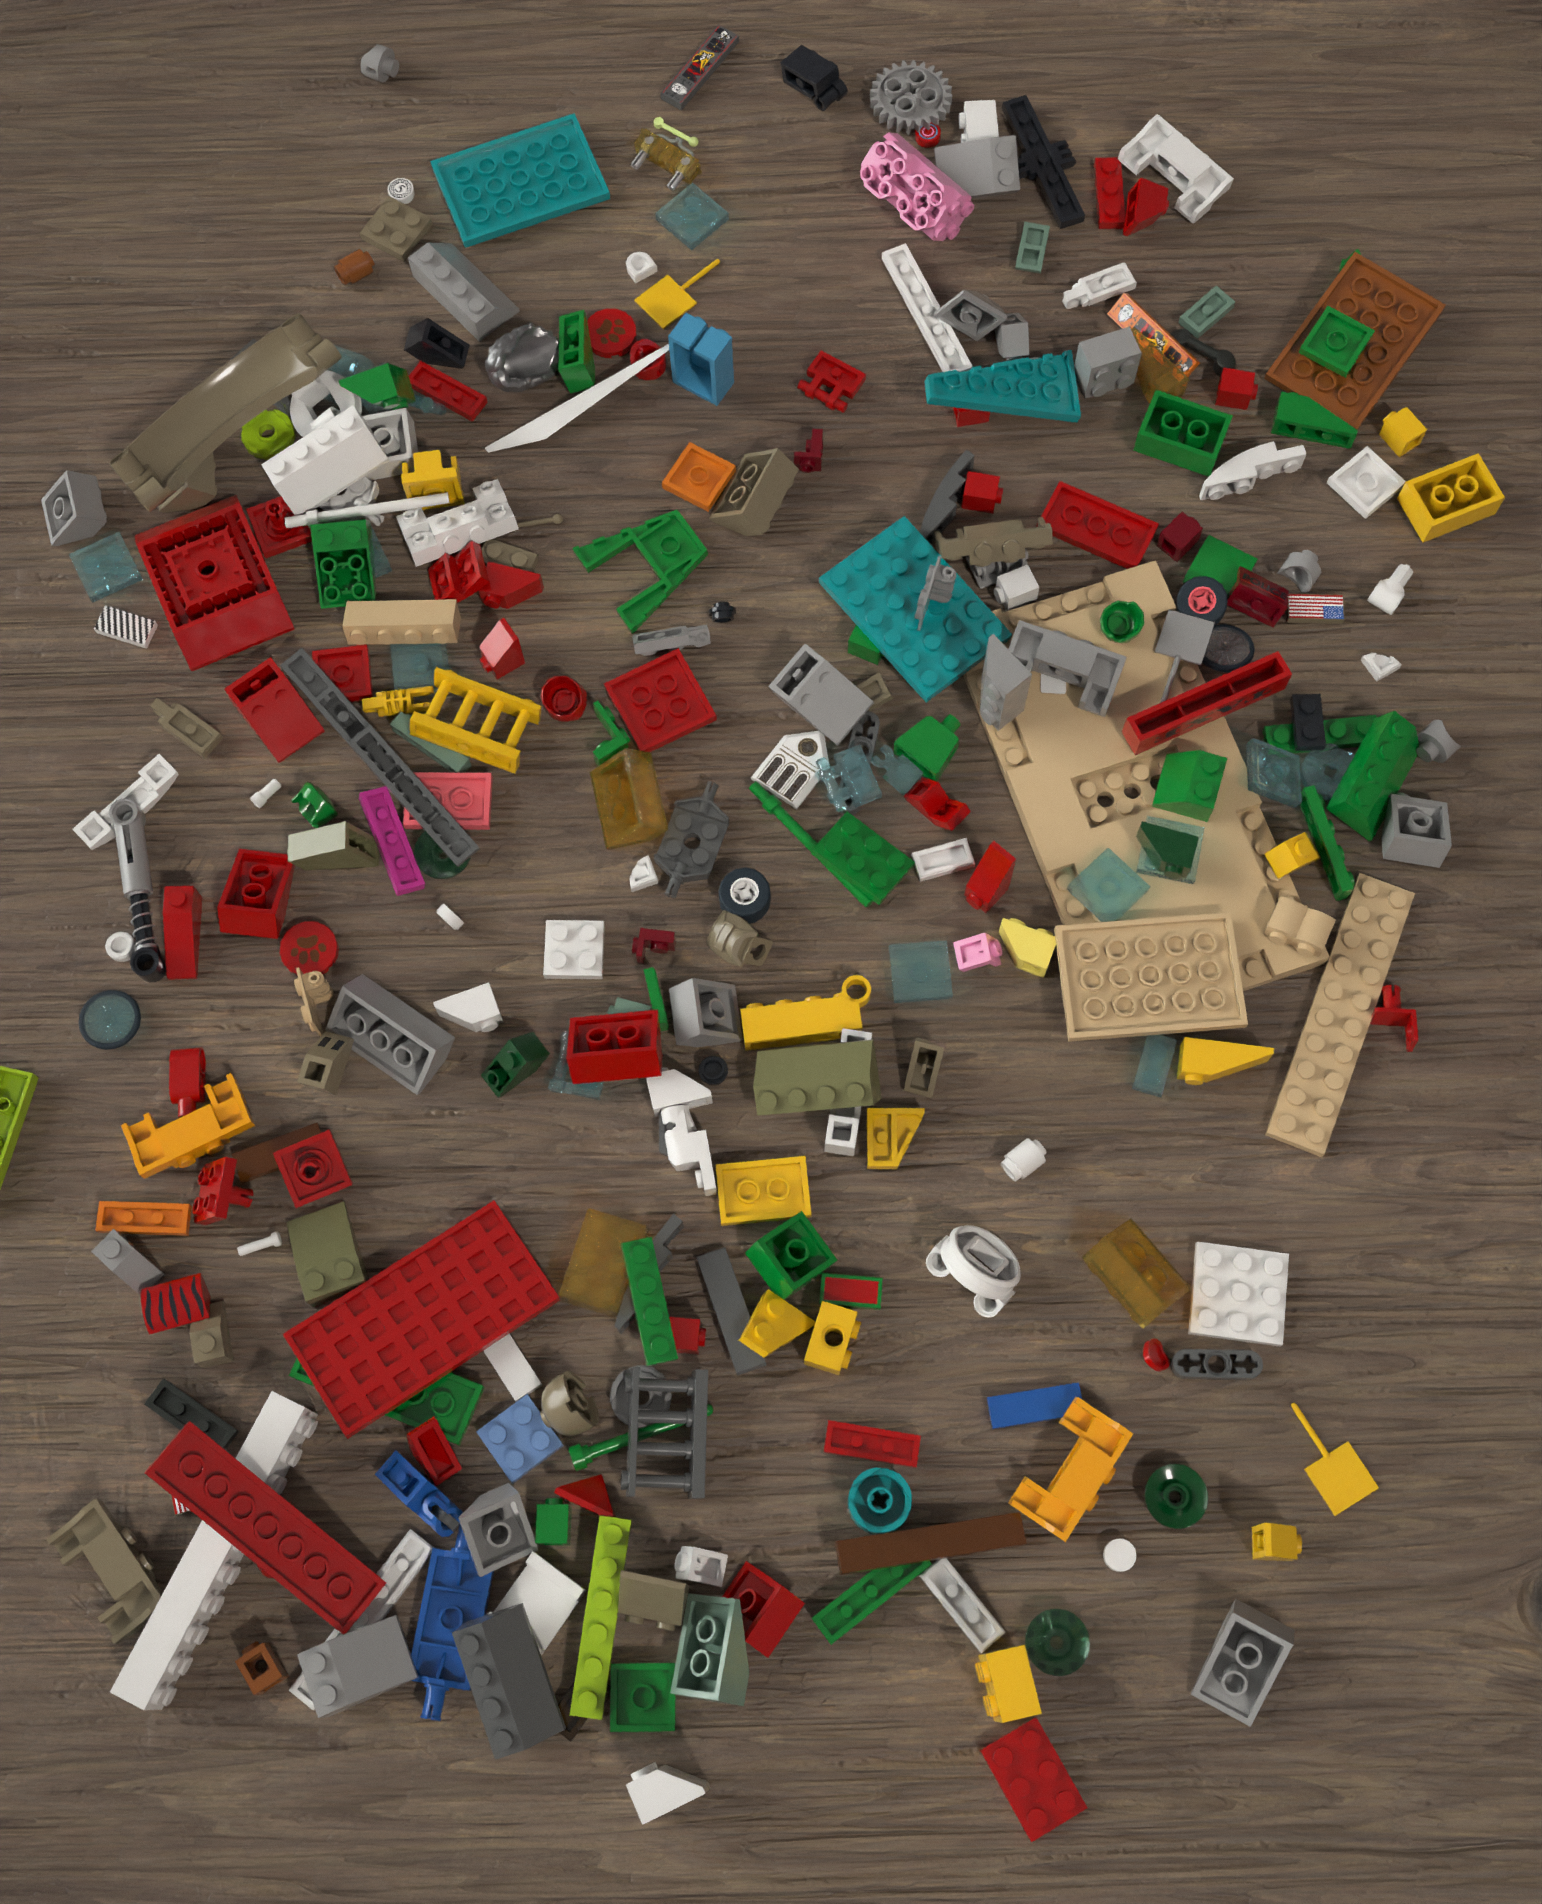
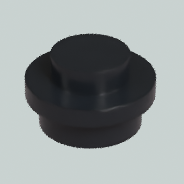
[708,602,736,623]
[699,1056,728,1085]

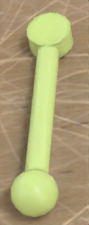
[654,117,699,147]

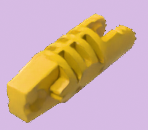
[362,686,434,717]

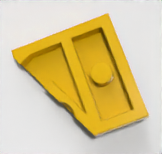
[738,1289,816,1358]

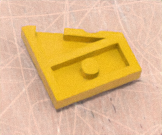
[867,1108,925,1169]

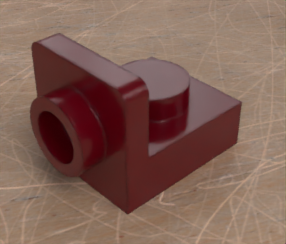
[794,429,823,473]
[632,928,676,964]

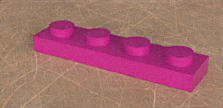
[358,787,425,896]

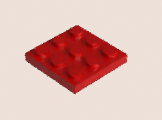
[604,648,717,756]

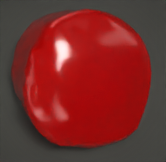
[541,675,587,722]

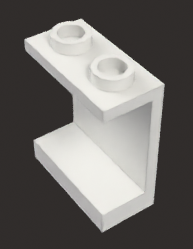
[489,1552,587,1656]

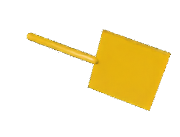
[634,259,720,329]
[1291,1403,1379,1516]

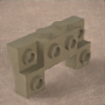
[934,517,1053,567]
[46,1498,163,1644]

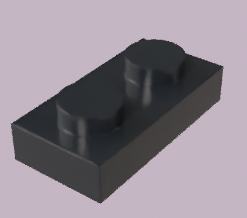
[1290,694,1326,751]

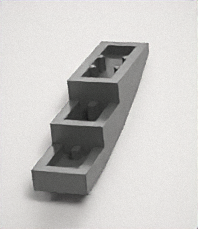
[920,449,975,544]
[615,1213,684,1334]
[697,1247,767,1376]

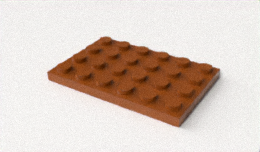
[1264,252,1446,430]

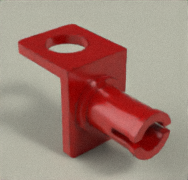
[1370,985,1418,1052]

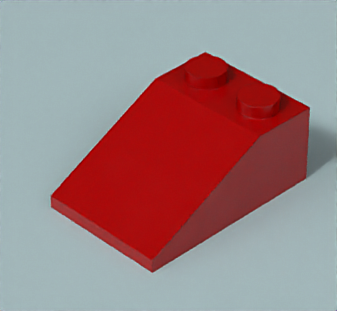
[217,849,295,939]

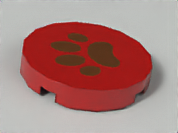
[587,308,637,358]
[279,921,339,976]

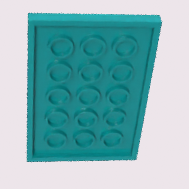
[430,113,611,248]
[819,516,1012,703]

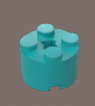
[847,1467,912,1535]

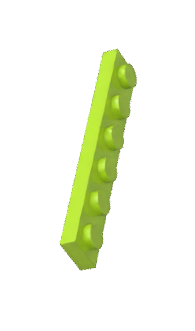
[570,1515,632,1720]

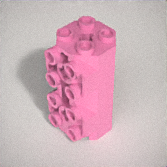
[860,132,974,241]

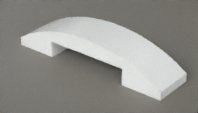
[73,754,179,850]

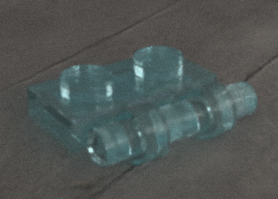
[815,745,882,812]

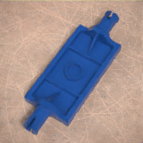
[411,1524,494,1721]

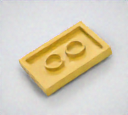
[716,1156,811,1226]

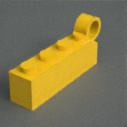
[740,975,871,1051]

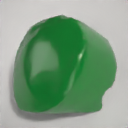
[291,782,338,828]

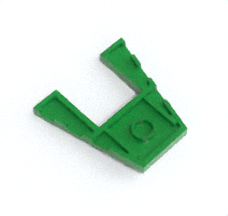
[572,510,708,634]

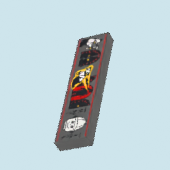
[661,24,739,111]

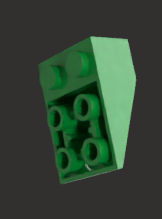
[310,519,376,609]

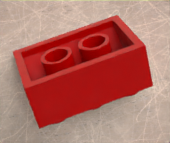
[566,1010,662,1084]

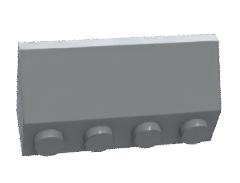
[408,242,519,342]
[325,974,455,1095]

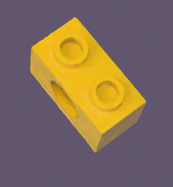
[804,1301,861,1375]

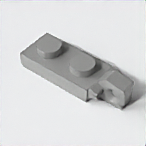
[632,624,711,656]

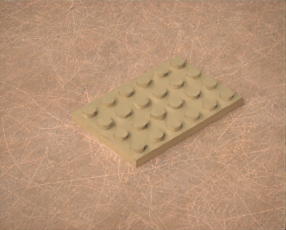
[1054,912,1248,1042]

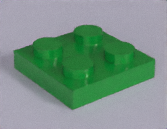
[1299,306,1375,378]
[610,1663,676,1732]

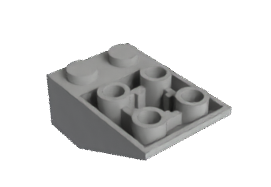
[768,644,874,746]

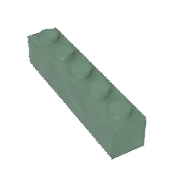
[390,712,471,773]

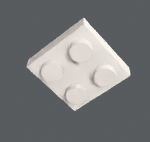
[1327,446,1406,519]
[543,920,605,979]

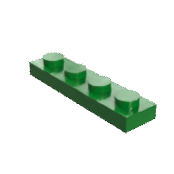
[1262,715,1376,756]
[1298,785,1355,901]
[621,1237,678,1366]
[811,1561,932,1645]

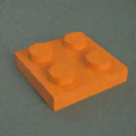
[662,442,736,512]

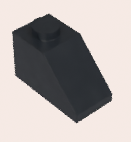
[404,318,470,369]

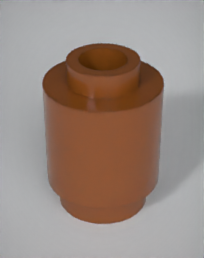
[334,249,375,286]

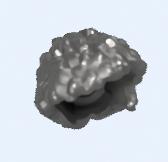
[485,323,559,392]

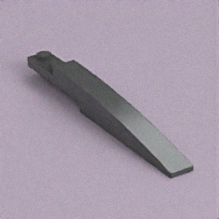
[280,648,480,867]

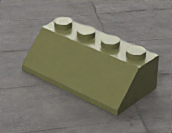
[753,1039,882,1116]

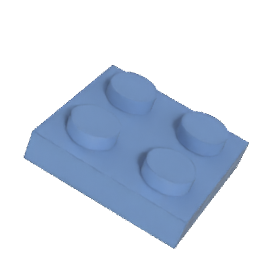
[476,1394,564,1484]

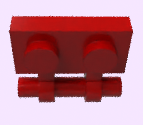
[797,350,866,413]

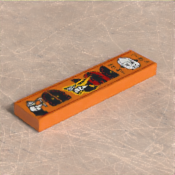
[1107,293,1200,384]

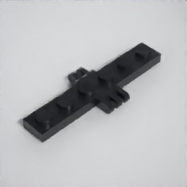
[1002,95,1085,229]

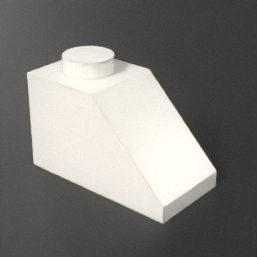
[433,982,504,1032]
[646,1068,713,1117]

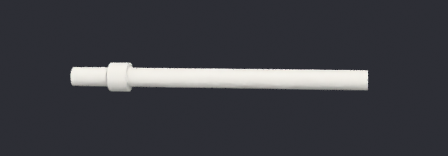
[284,492,450,528]

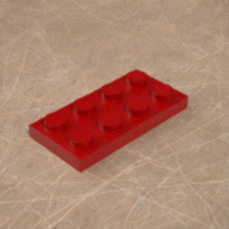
[1036,481,1159,569]

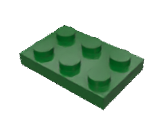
[811,811,915,905]

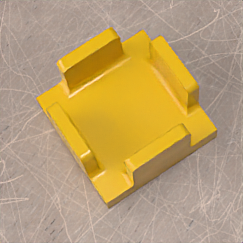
[401,450,465,510]

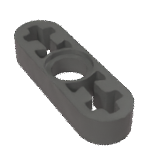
[1170,1349,1263,1380]

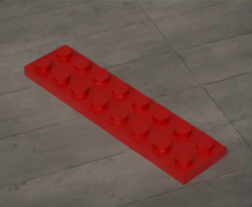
[144,1421,386,1635]

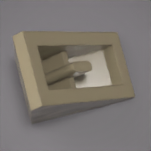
[903,1037,945,1098]

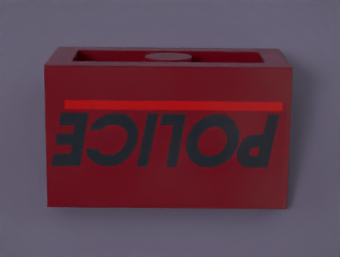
[1227,566,1289,628]

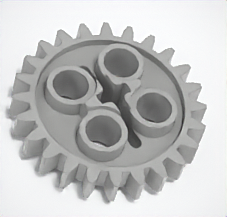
[870,60,952,135]

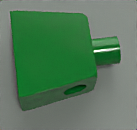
[893,714,961,782]

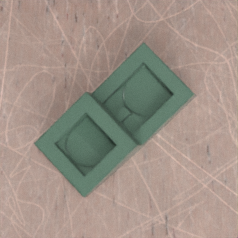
[1015,222,1050,274]

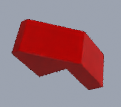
[904,777,971,831]

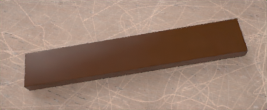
[835,1512,1027,1575]

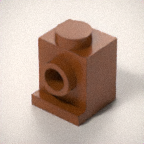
[235,1641,289,1695]

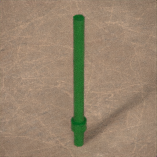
[749,781,873,908]

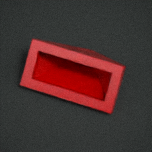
[407,1417,462,1486]
[554,1474,616,1517]

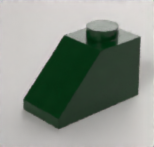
[1136,821,1199,879]

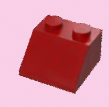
[722,1561,805,1658]

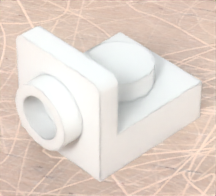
[675,1546,728,1587]

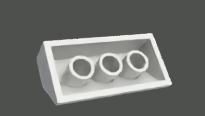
[261,405,390,516]
[626,1762,711,1825]

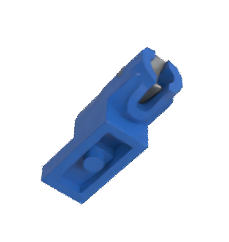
[375,1450,463,1537]

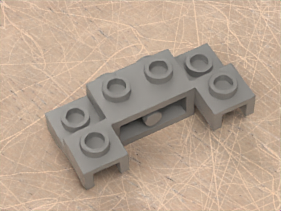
[1008,620,1127,717]

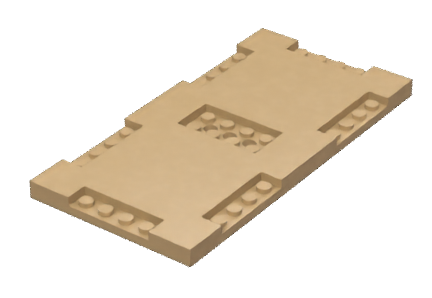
[963,560,1330,991]

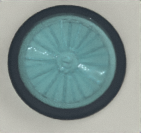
[79,990,141,1050]

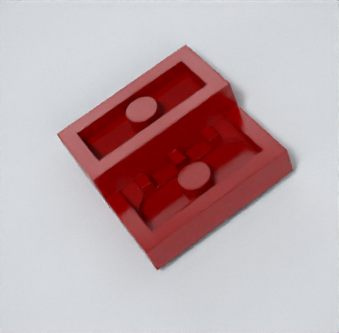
[428,540,489,603]

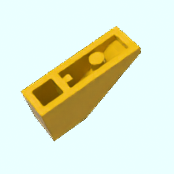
[1177,1037,1274,1085]

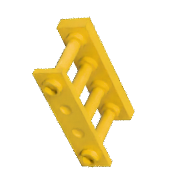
[410,667,542,774]

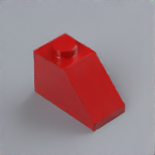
[1123,177,1169,237]
[479,561,544,609]
[479,618,525,680]

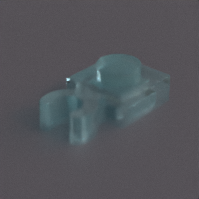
[871,745,923,795]

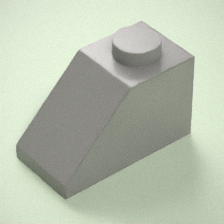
[994,313,1029,361]
[91,1229,165,1296]

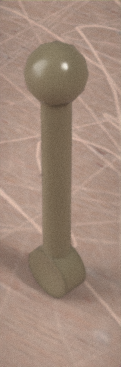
[512,514,563,532]

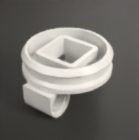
[290,370,362,437]
[926,1225,1021,1317]

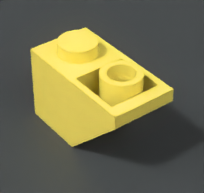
[999,918,1056,978]

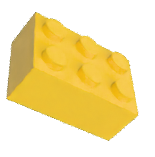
[1397,453,1505,543]
[975,1645,1042,1723]

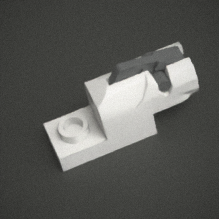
[659,1105,717,1196]

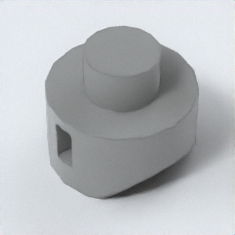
[361,44,399,83]
[1278,550,1321,593]
[1416,720,1461,763]

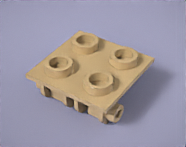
[294,967,333,1037]

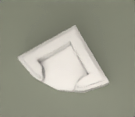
[1361,653,1402,682]
[629,855,658,892]

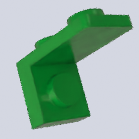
[593,700,630,771]

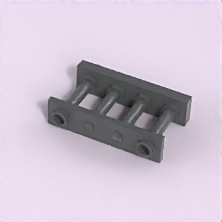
[621,1367,708,1499]

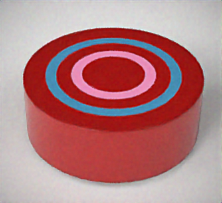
[915,122,941,148]

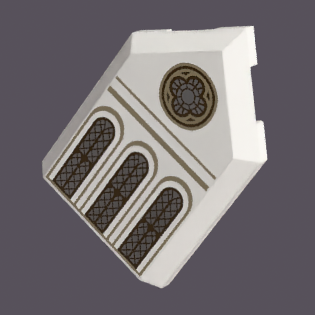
[751,730,830,810]

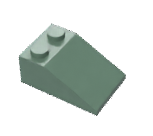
[670,1594,750,1706]

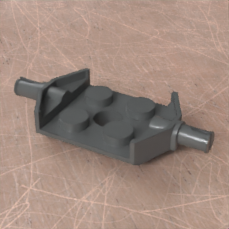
[654,781,729,898]

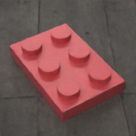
[403,772,493,830]

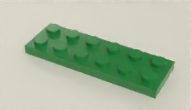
[289,1358,485,1446]

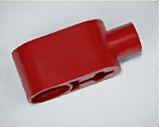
[169,1047,206,1118]

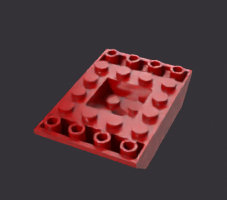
[135,495,295,671]

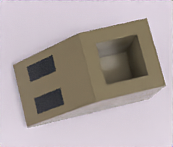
[297,1031,354,1095]

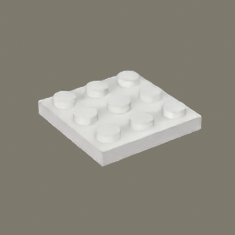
[1188,1242,1289,1347]

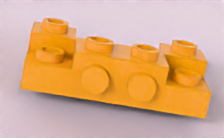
[121,1073,255,1179]
[1008,1396,1134,1542]

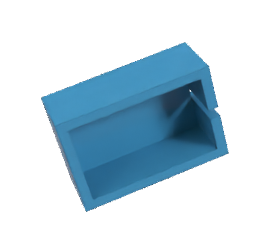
[668,313,734,406]

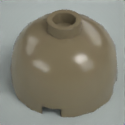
[540,1370,599,1436]

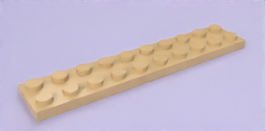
[1265,873,1415,1157]

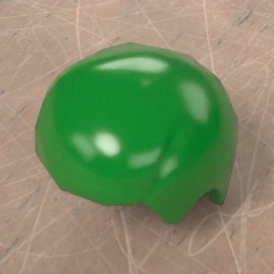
[1100,600,1145,643]

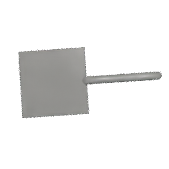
[1155,610,1215,703]

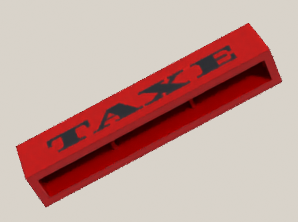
[1122,651,1292,755]

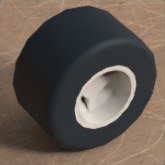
[718,867,771,924]

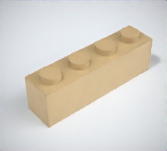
[342,599,461,645]

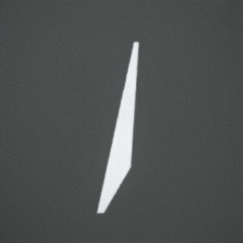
[485,344,669,453]

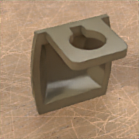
[707,910,773,967]

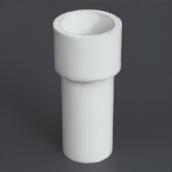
[250,779,282,809]

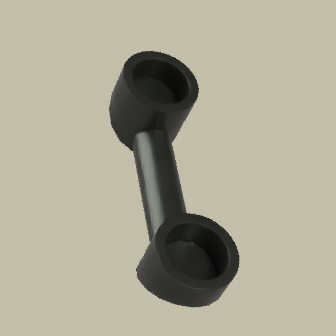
[1170,329,1236,376]

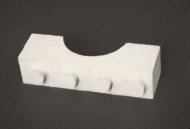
[824,1028,872,1156]

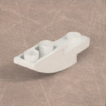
[1199,441,1306,500]

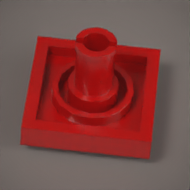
[246,496,312,559]
[273,1129,353,1208]
[192,1157,254,1225]

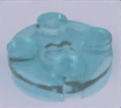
[1300,743,1354,800]

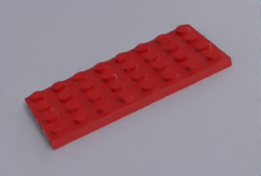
[283,1200,560,1439]

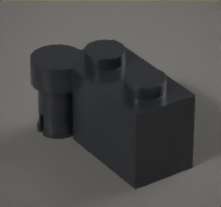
[780,45,848,111]

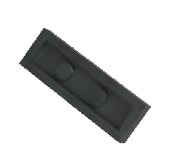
[144,1378,239,1450]

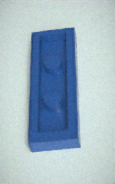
[986,1382,1082,1430]

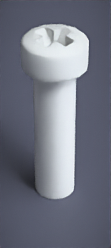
[237,1231,282,1256]

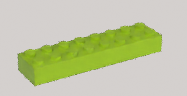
[0,1066,39,1190]

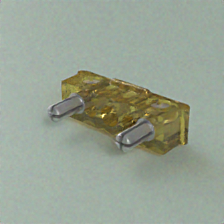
[631,128,702,191]

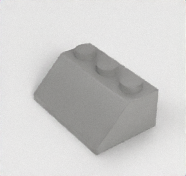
[980,634,1032,731]

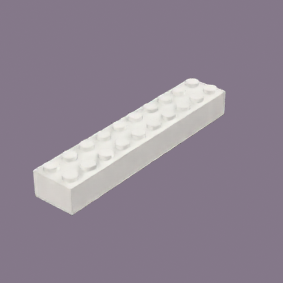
[110,1391,318,1710]

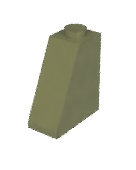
[287,821,379,870]

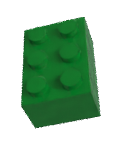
[1133,390,1233,477]

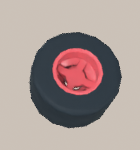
[1176,576,1228,626]

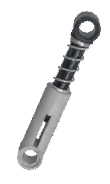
[109,798,166,983]

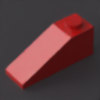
[964,841,1016,913]
[163,886,203,980]

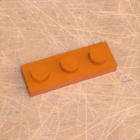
[95,1201,192,1236]

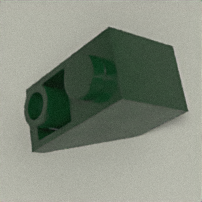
[481,1032,550,1098]

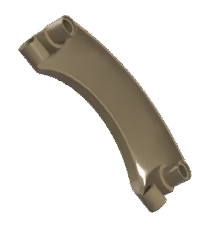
[109,313,342,512]

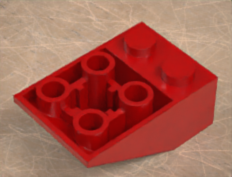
[224,657,325,763]

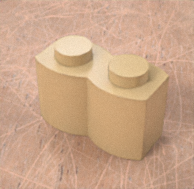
[1264,896,1336,957]

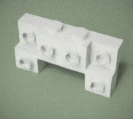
[1118,114,1234,224]
[396,479,519,567]

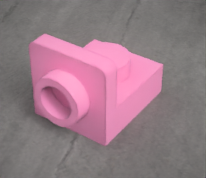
[953,933,1002,972]

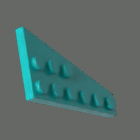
[924,350,1081,423]

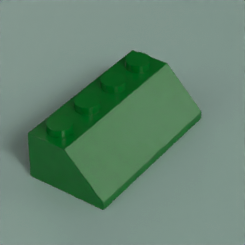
[1326,710,1419,841]

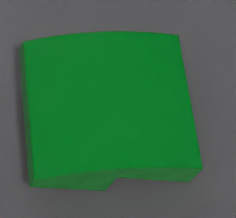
[1182,535,1258,595]

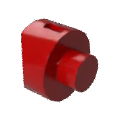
[630,339,666,381]

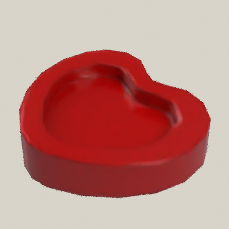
[1143,1338,1170,1372]

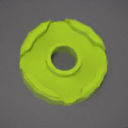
[241,409,296,460]

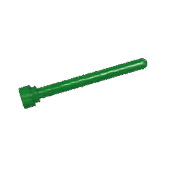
[568,1403,714,1472]

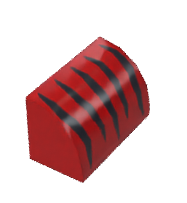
[141,1273,211,1335]

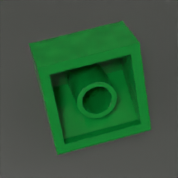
[338,363,416,410]
[1152,750,1227,822]
[745,1211,838,1300]

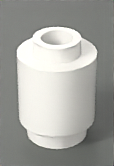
[1001,1138,1046,1182]

